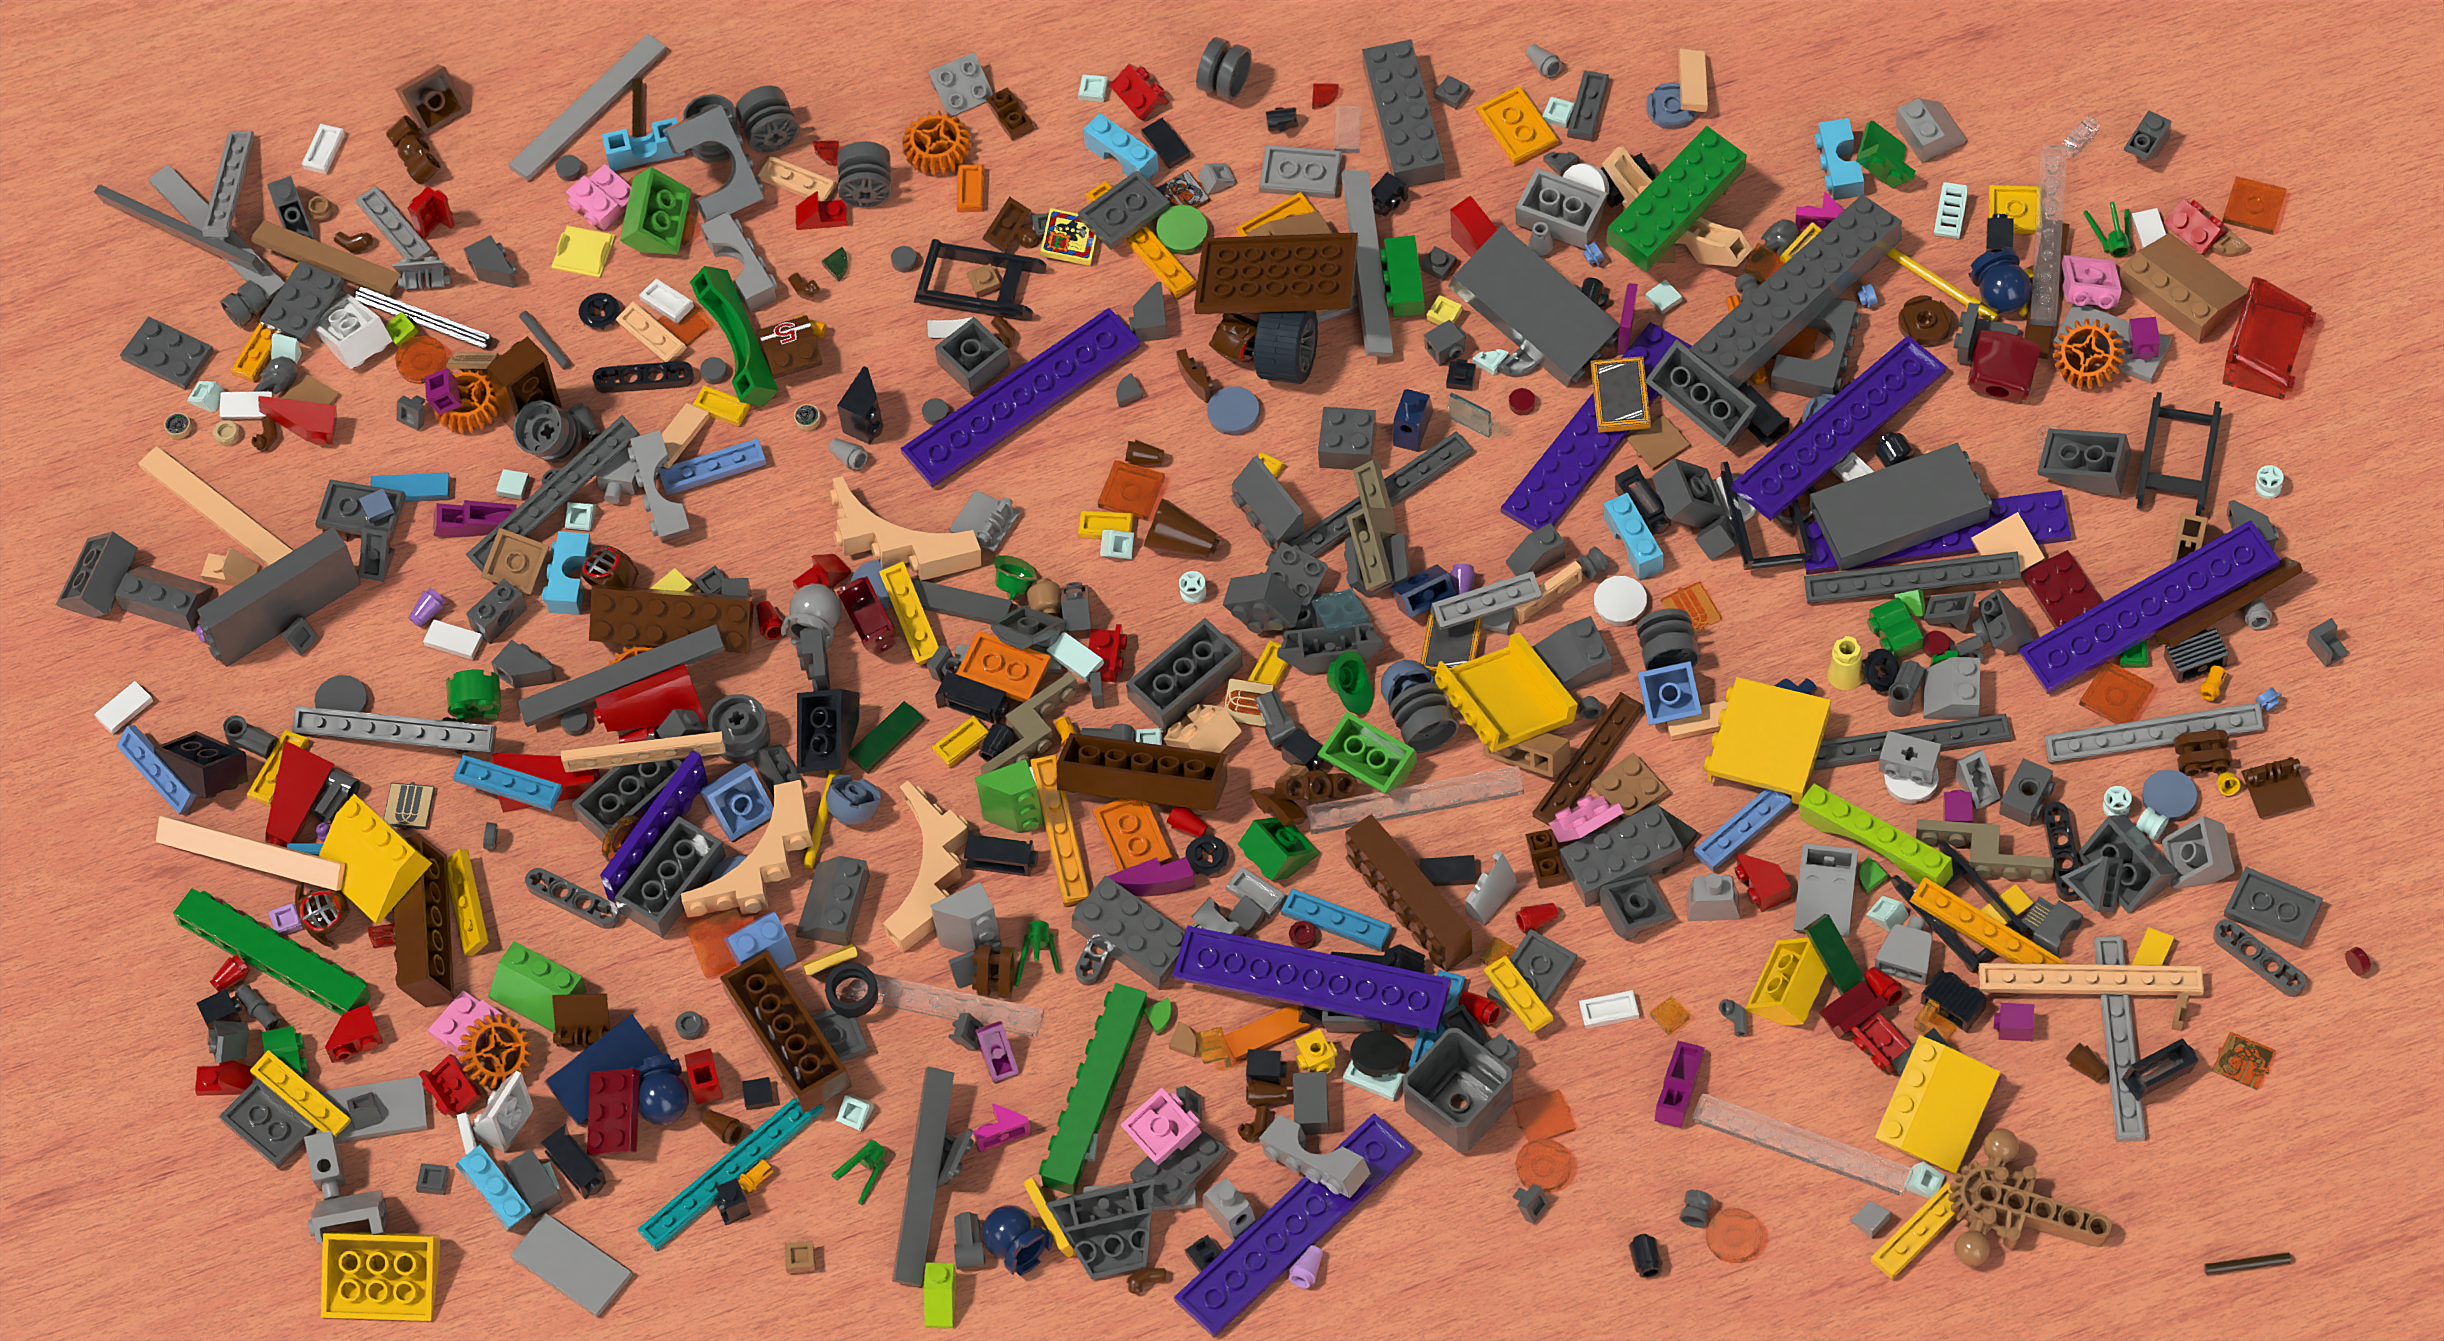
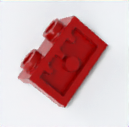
[1088,624,1127,683]

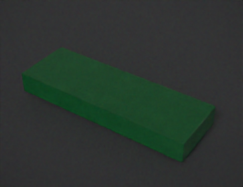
[848,701,924,773]
[1804,914,1867,996]

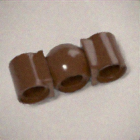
[386,115,441,185]
[1275,769,1358,804]

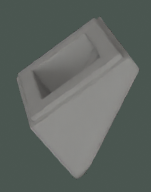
[1198,164,1236,194]
[1850,1201,1891,1239]

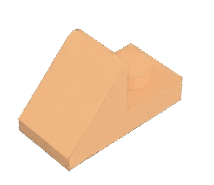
[201,548,260,586]

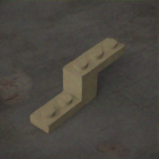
[1347,460,1398,591]
[980,672,1079,775]
[1916,819,2054,882]

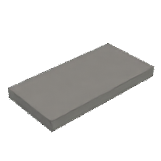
[2053,304,2172,383]
[316,1077,428,1143]
[510,1213,633,1318]

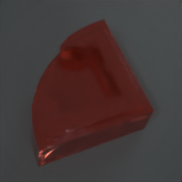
[1312,83,1339,109]
[813,140,839,166]

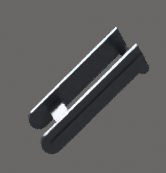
[914,239,1047,321]
[2135,392,2222,516]
[1720,462,1813,570]
[1891,841,2027,972]

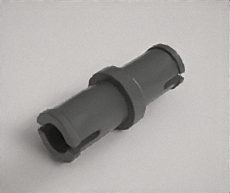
[235,984,281,1031]

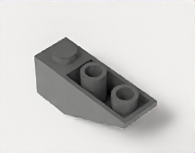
[267,176,315,240]

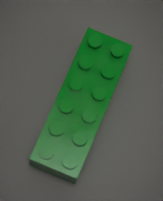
[1606,126,1747,272]

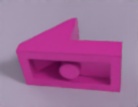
[1795,192,1844,230]
[973,1104,1031,1152]

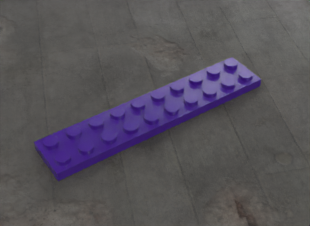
[900,308,1141,488]
[1501,322,1692,532]
[1731,335,1947,521]
[1804,490,2071,575]
[2019,520,2280,694]
[1173,925,1452,1034]
[1174,1113,1414,1338]

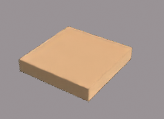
[1971,512,2045,585]

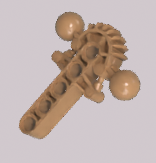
[1948,1128,2112,1266]

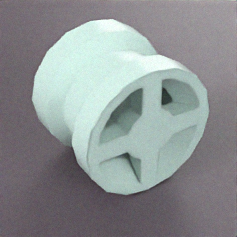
[2255,465,2283,499]
[1179,571,1207,604]
[2103,786,2131,817]
[2136,807,2169,841]

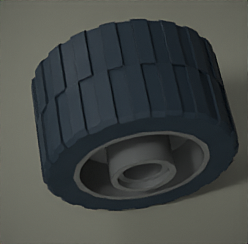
[1254,311,1318,384]

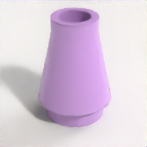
[1289,1246,1323,1289]

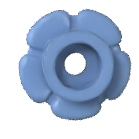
[1582,242,1605,266]
[1856,284,1878,309]
[2255,687,2281,711]

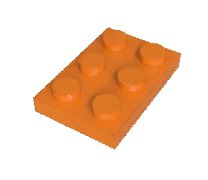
[956,630,1052,703]
[1092,799,1172,872]

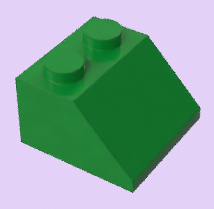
[1237,817,1320,881]

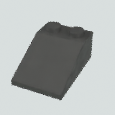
[2037,428,2131,495]
[1532,616,1612,691]

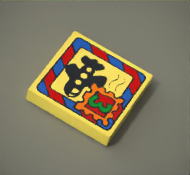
[1040,208,1097,266]

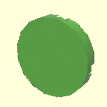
[1156,205,1208,254]

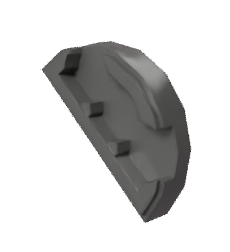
[1498,348,1540,378]

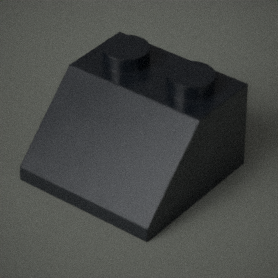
[837,366,883,445]

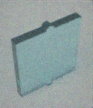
[1447,392,1494,438]
[1311,588,1369,633]

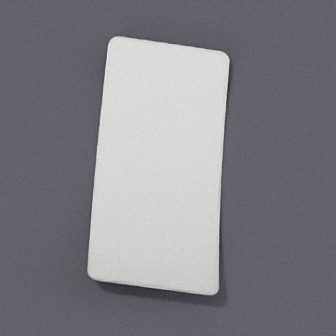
[927,317,976,338]

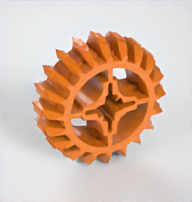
[902,111,971,176]
[2053,318,2125,389]
[432,369,499,435]
[458,1014,533,1089]

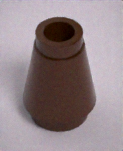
[1125,439,1164,465]
[2066,1043,2108,1083]
[1246,1080,1287,1107]
[702,1110,744,1144]

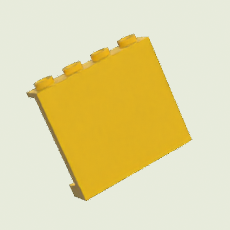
[1435,632,1578,753]
[1704,677,1831,805]

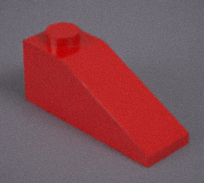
[258,396,337,445]

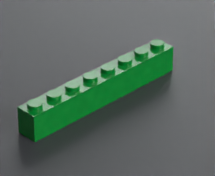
[173,888,371,1016]
[1039,983,1148,1195]

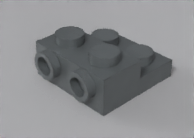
[796,628,830,691]

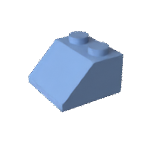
[1638,661,1702,726]
[699,763,773,841]
[723,911,797,969]

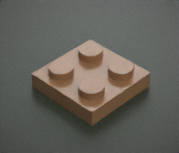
[481,528,549,596]
[1591,752,1668,820]

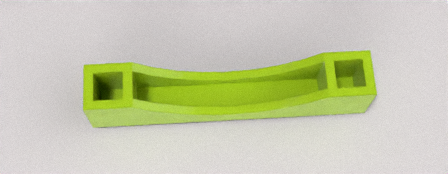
[1799,784,1953,887]

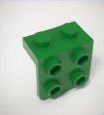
[1856,121,1916,188]

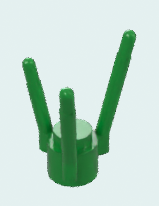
[2084,202,2132,257]
[1014,920,1060,987]
[831,1140,886,1205]

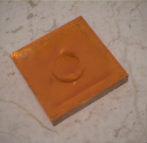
[2222,176,2287,235]
[1097,460,1165,521]
[2079,661,2154,724]

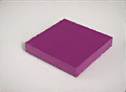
[1617,283,1638,355]

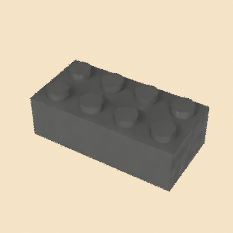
[1126,618,1243,732]
[572,735,682,851]
[1560,804,1684,907]
[615,816,726,938]
[1072,875,1185,990]

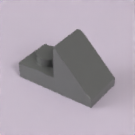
[358,525,395,582]
[1924,591,1976,633]

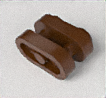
[2173,729,2233,777]
[972,944,1015,999]

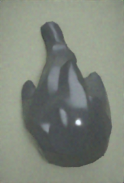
[1750,219,1799,264]
[253,356,298,394]

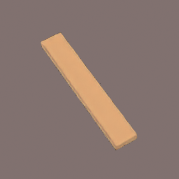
[561,731,726,772]

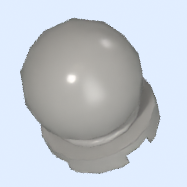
[781,583,842,650]

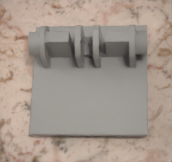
[928,52,993,116]
[392,257,451,290]
[949,490,1021,552]

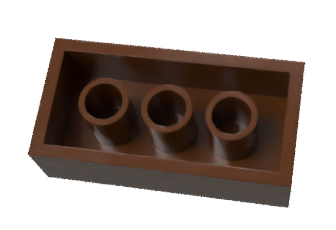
[487,336,562,431]

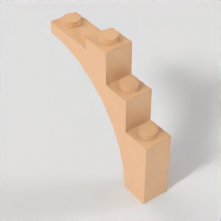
[1602,147,1752,267]
[829,476,981,581]
[681,780,813,918]
[883,781,969,953]

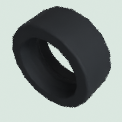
[825,963,879,1018]

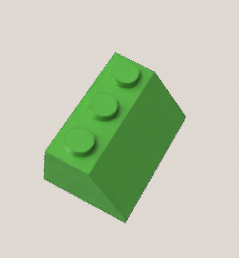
[620,167,692,255]
[1317,712,1418,795]
[975,759,1044,833]
[488,941,586,1033]

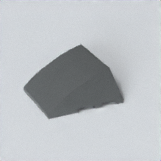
[1277,591,1384,674]
[1045,1178,1155,1279]

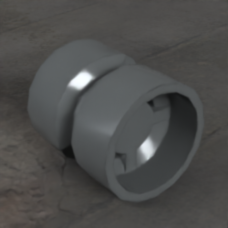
[220,280,269,327]

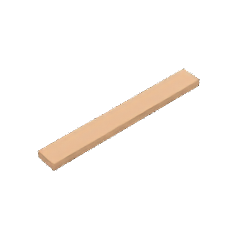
[138,446,293,566]
[156,815,345,891]
[1978,963,2204,996]

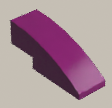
[433,500,517,537]
[1107,857,1196,897]
[1654,1041,1705,1128]

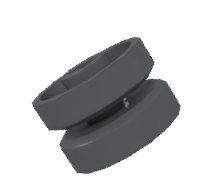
[1196,37,1252,101]
[708,694,770,763]

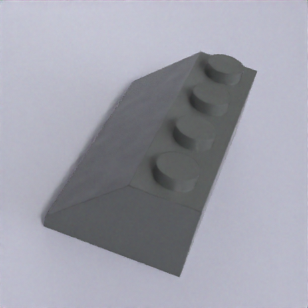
[1645,340,1758,447]

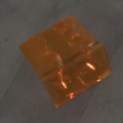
[684,907,744,978]

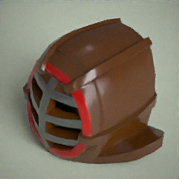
[1209,313,1258,363]
[580,545,639,587]
[295,883,350,947]

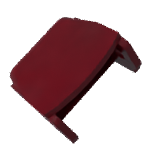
[1967,330,2041,403]
[837,576,898,653]

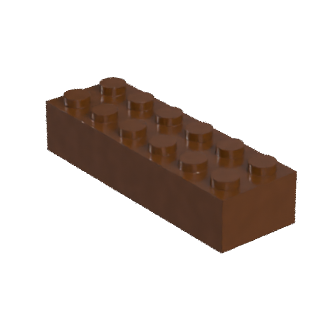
[589,584,755,653]
[1056,733,1227,811]
[1345,814,1473,972]
[392,834,454,1008]
[720,950,852,1113]

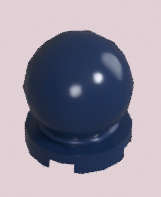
[1968,246,2032,314]
[629,1054,689,1125]
[982,1205,1054,1276]

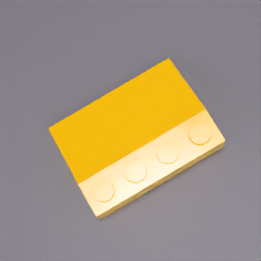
[319,794,432,925]
[1875,1035,2001,1174]
[321,1231,440,1321]

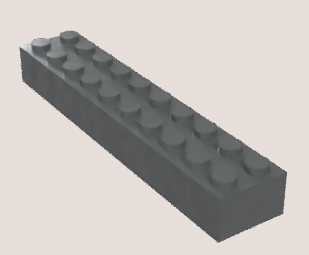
[1689,194,1902,388]

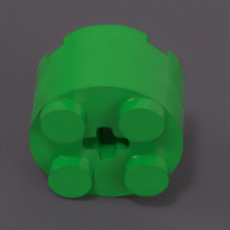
[446,669,501,723]

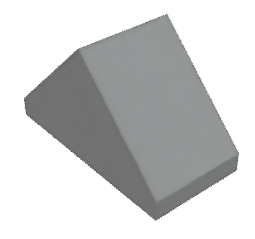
[1956,749,2001,810]

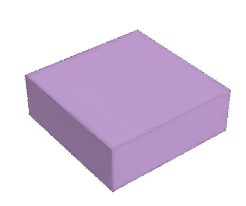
[268,903,303,937]

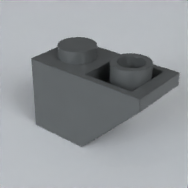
[2124,110,2172,161]
[464,235,518,288]
[1061,582,1091,632]
[1978,589,2034,654]
[491,640,556,688]
[207,1020,249,1063]

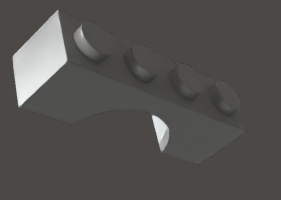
[701,212,778,313]
[627,430,691,543]
[1259,1114,1370,1198]

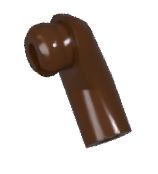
[334,231,373,253]
[788,273,820,298]
[991,315,1015,349]
[252,416,278,450]
[1238,1106,1270,1141]
[1127,1267,1166,1294]

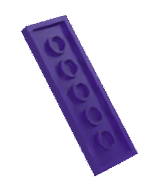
[600,751,708,904]

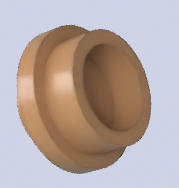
[307,196,333,220]

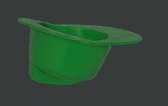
[994,555,1037,600]
[1326,651,1373,715]

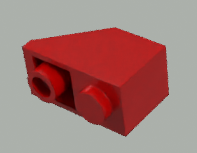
[1734,854,1791,912]
[325,1004,383,1063]
[684,1048,723,1105]

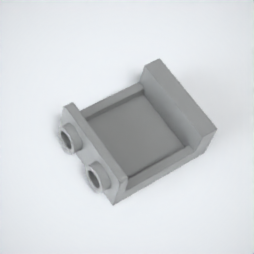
[308,1190,388,1244]

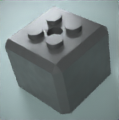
[1402,1028,1513,1153]

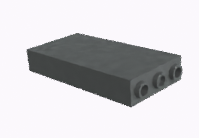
[1448,225,1620,387]
[1810,442,1992,571]
[197,527,361,667]

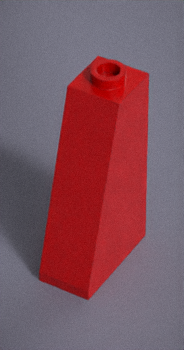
[1450,196,1498,257]
[593,664,707,732]
[265,741,334,848]
[492,753,601,813]

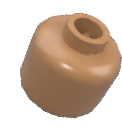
[1027,578,1062,617]

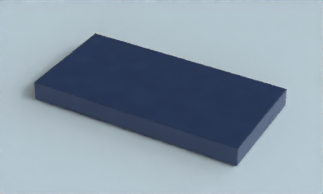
[544,1014,663,1125]

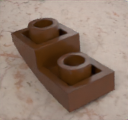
[985,87,1034,140]
[1176,349,1214,403]
[1250,787,1308,827]
[1526,829,1565,888]

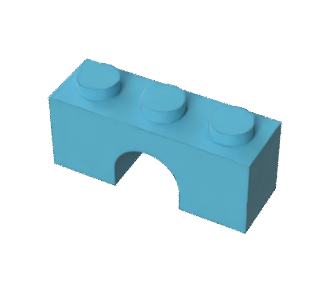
[1083,113,1159,180]
[602,117,685,171]
[1814,118,1864,200]
[1604,493,1663,580]
[542,531,593,615]
[456,1145,531,1231]

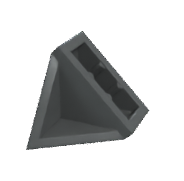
[2060,856,2123,913]

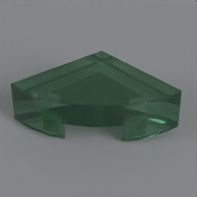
[822,247,848,281]

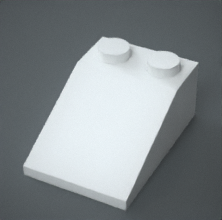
[313,294,392,369]
[473,1071,534,1153]

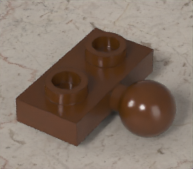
[982,196,1038,253]

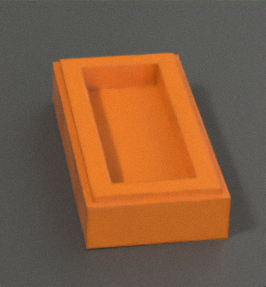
[957,164,984,212]

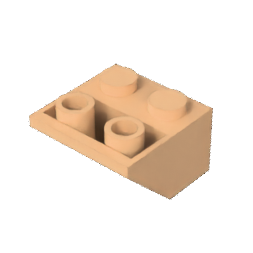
[1162,704,1242,753]

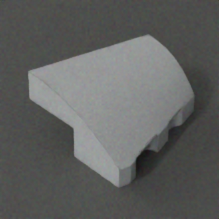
[1465,850,1518,925]

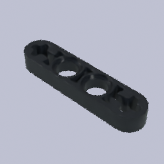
[592,361,694,393]
[2043,801,2080,902]

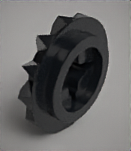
[579,293,620,330]
[1861,649,1899,692]
[1185,835,1229,877]

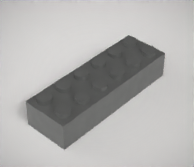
[1362,39,1445,187]

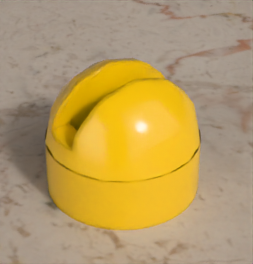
[2216,772,2240,796]

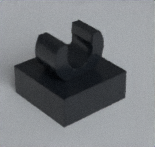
[1446,359,1476,391]
[1185,1235,1222,1273]

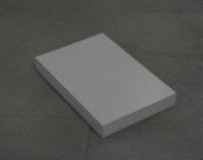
[1259,145,1342,199]

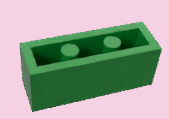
[1380,235,1425,318]

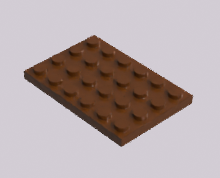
[1194,232,1359,314]

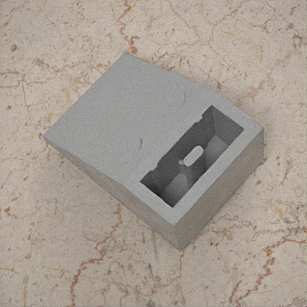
[1794,843,1858,937]

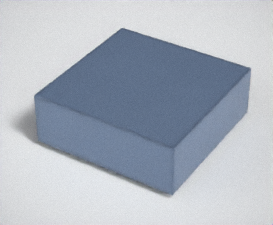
[359,488,394,523]

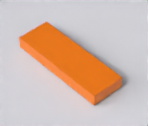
[1224,1004,1310,1062]

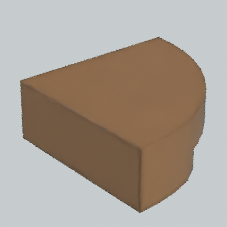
[2211,230,2249,257]
[2172,993,2189,1031]
[1169,1022,1197,1058]

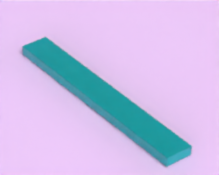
[637,1098,824,1251]

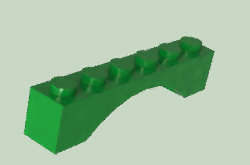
[690,266,778,406]

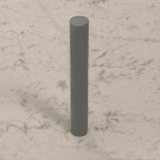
[519,311,571,369]

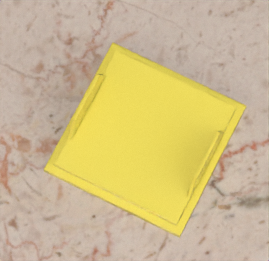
[551,225,615,278]

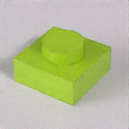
[385,311,419,348]

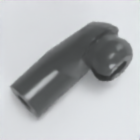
[1718,999,1748,1037]

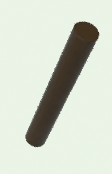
[632,78,643,138]
[2204,1252,2291,1275]

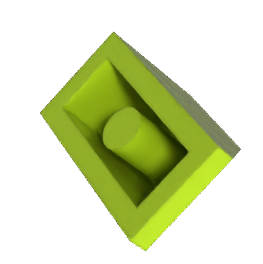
[924,1263,957,1329]

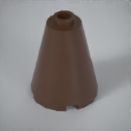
[1144,498,1220,558]

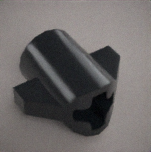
[1265,107,1298,132]
[1574,277,1609,307]

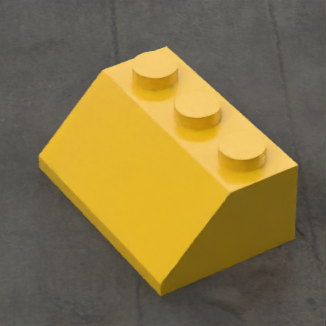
[1745,937,1828,1026]

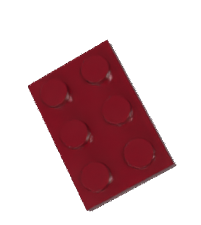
[2021,550,2103,629]
[587,1068,640,1156]

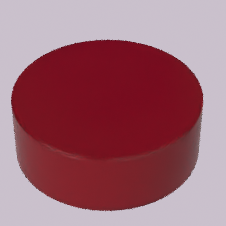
[1509,388,1535,415]
[1923,631,1950,658]
[1289,921,1317,949]
[2345,947,2371,976]

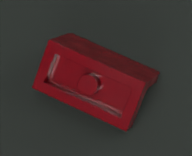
[1820,981,1888,1039]

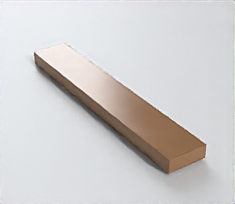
[252,220,402,296]

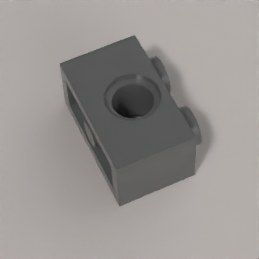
[466,579,527,644]
[1999,758,2055,827]

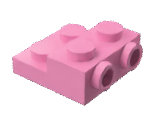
[566,164,631,231]
[2061,255,2122,309]
[1549,794,1624,842]
[428,990,504,1056]
[1121,1088,1202,1166]

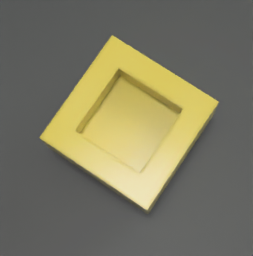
[1427,295,1462,325]

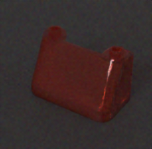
[2222,276,2317,400]

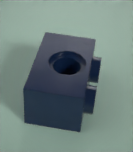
[1390,564,1457,618]

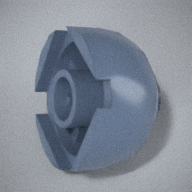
[1381,659,1436,706]
[826,774,881,825]

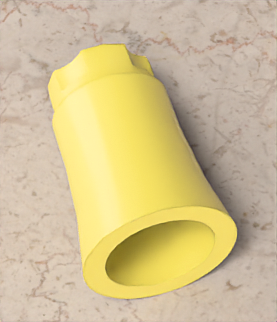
[1827,636,1865,690]

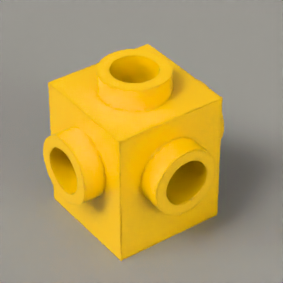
[1295,1029,1338,1074]

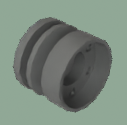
[735,85,800,153]
[683,94,739,163]
[837,141,892,207]
[513,400,582,463]
[1636,608,1700,671]
[1389,682,1459,753]

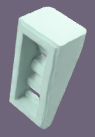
[1934,182,1968,239]

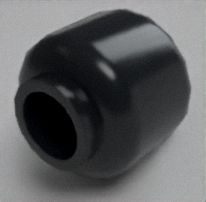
[1875,432,1915,468]

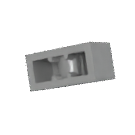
[1879,731,1941,785]

